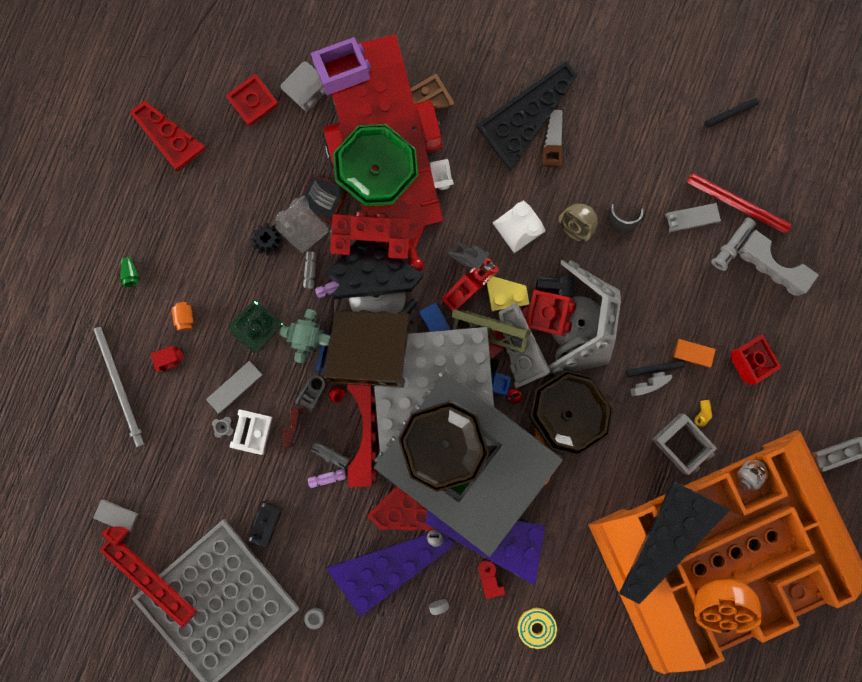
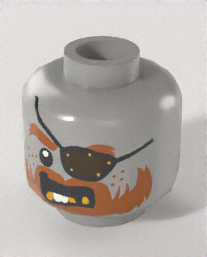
[737,460,769,490]

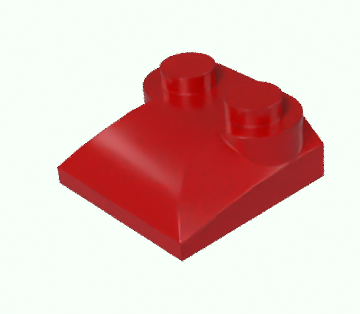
[731,334,781,385]

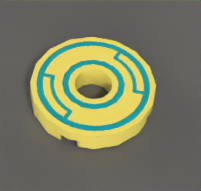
[517,607,557,649]

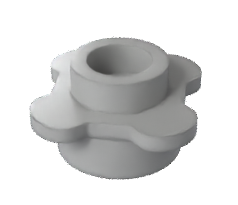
[212,417,233,438]

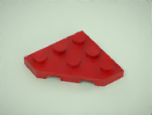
[367,486,436,531]

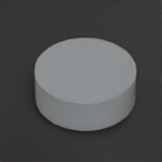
[429,599,449,615]
[304,608,325,629]

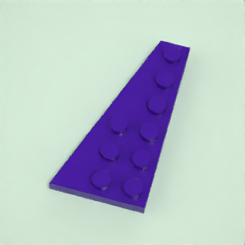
[425,510,545,585]
[326,533,455,617]

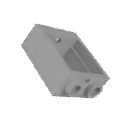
[652,414,717,475]

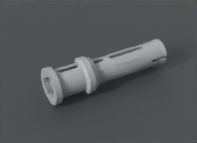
[711,218,756,271]

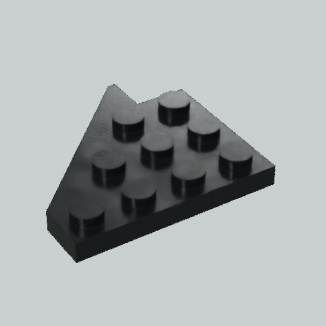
[327,240,423,300]

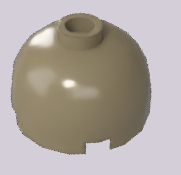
[559,203,598,241]

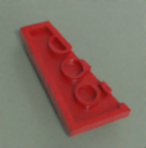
[130,101,207,171]

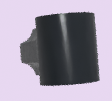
[536,277,575,298]

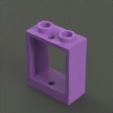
[311,37,371,95]

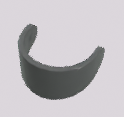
[609,204,643,232]

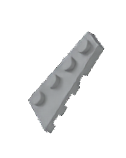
[498,303,551,388]

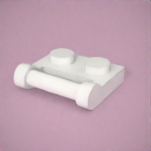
[230,409,273,455]

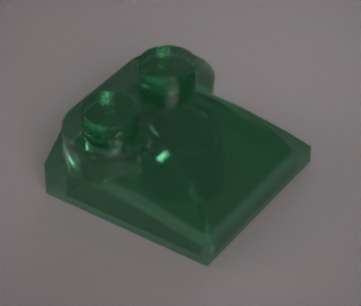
[228,300,284,352]

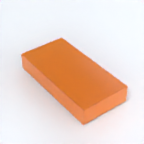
[672,339,716,368]

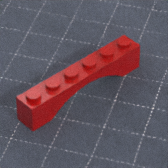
[347,384,376,487]

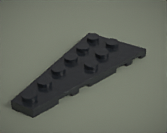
[477,61,578,171]
[619,481,730,604]

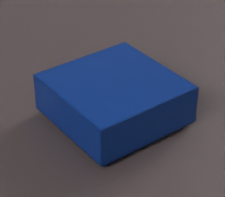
[491,372,511,396]

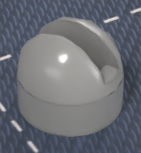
[427,530,444,547]

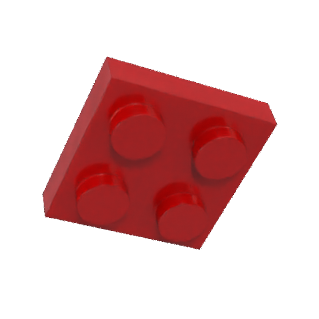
[225,73,279,127]

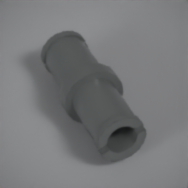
[311,441,351,470]

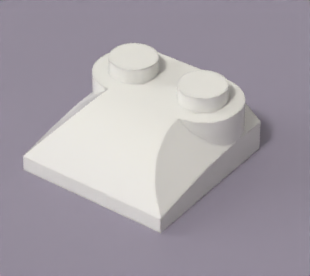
[493,200,546,253]

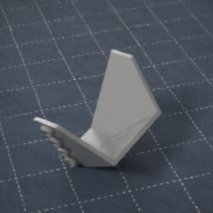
[548,260,621,376]

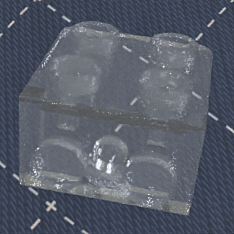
[276,195,329,252]

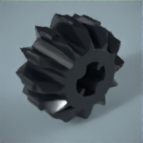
[251,223,284,256]

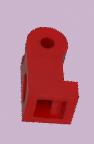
[478,559,505,599]

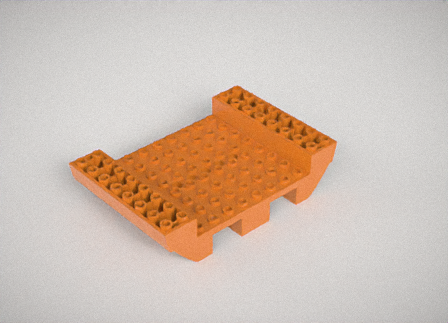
[588,430,862,674]

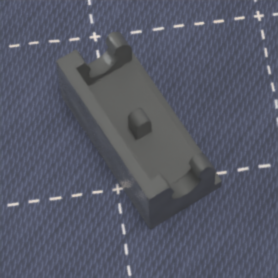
[448,242,489,270]

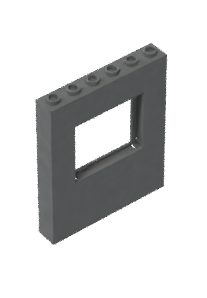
[374,371,563,557]

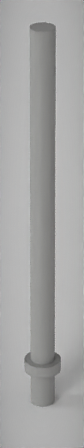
[93,327,144,447]

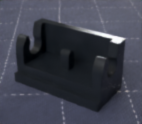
[249,501,283,547]

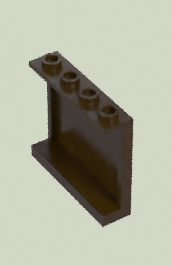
[323,309,414,388]

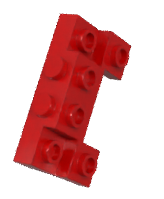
[330,211,410,259]

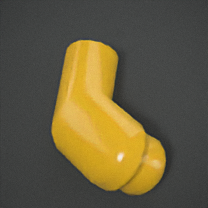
[694,400,712,427]

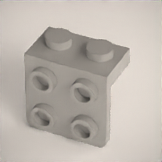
[281,61,326,112]

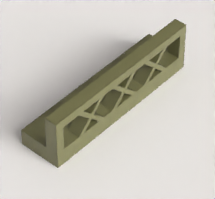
[452,309,531,353]

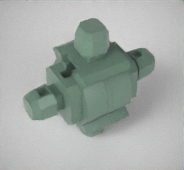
[280,309,330,363]

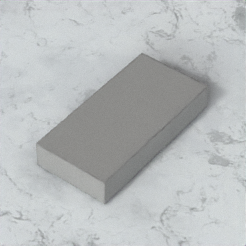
[93,499,139,533]

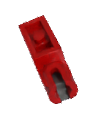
[442,258,498,311]

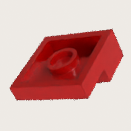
[526,290,576,336]

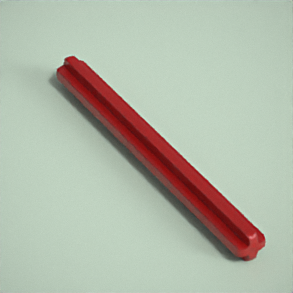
[687,173,791,233]

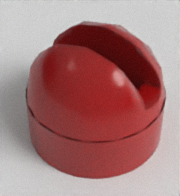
[328,386,345,403]
[506,388,522,404]

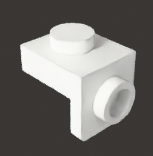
[429,159,454,190]

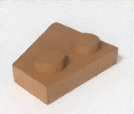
[410,74,455,109]

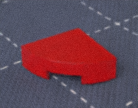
[101,526,130,547]

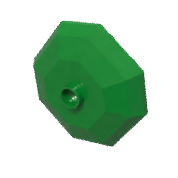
[333,124,418,206]

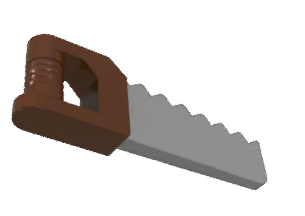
[542,110,563,169]

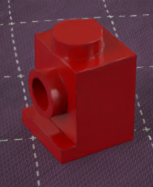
[150,346,184,373]

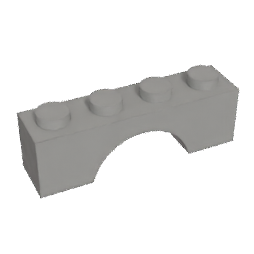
[737,230,819,296]

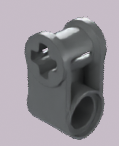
[295,375,328,413]

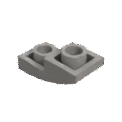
[630,372,672,396]

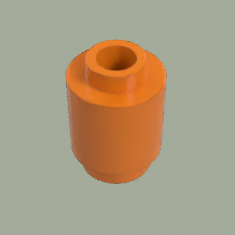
[172,302,194,331]

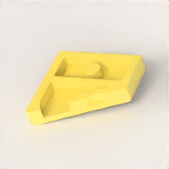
[486,276,529,312]

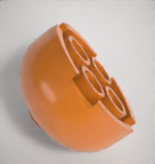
[694,579,762,633]

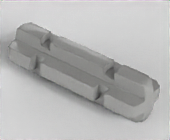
[303,251,317,289]

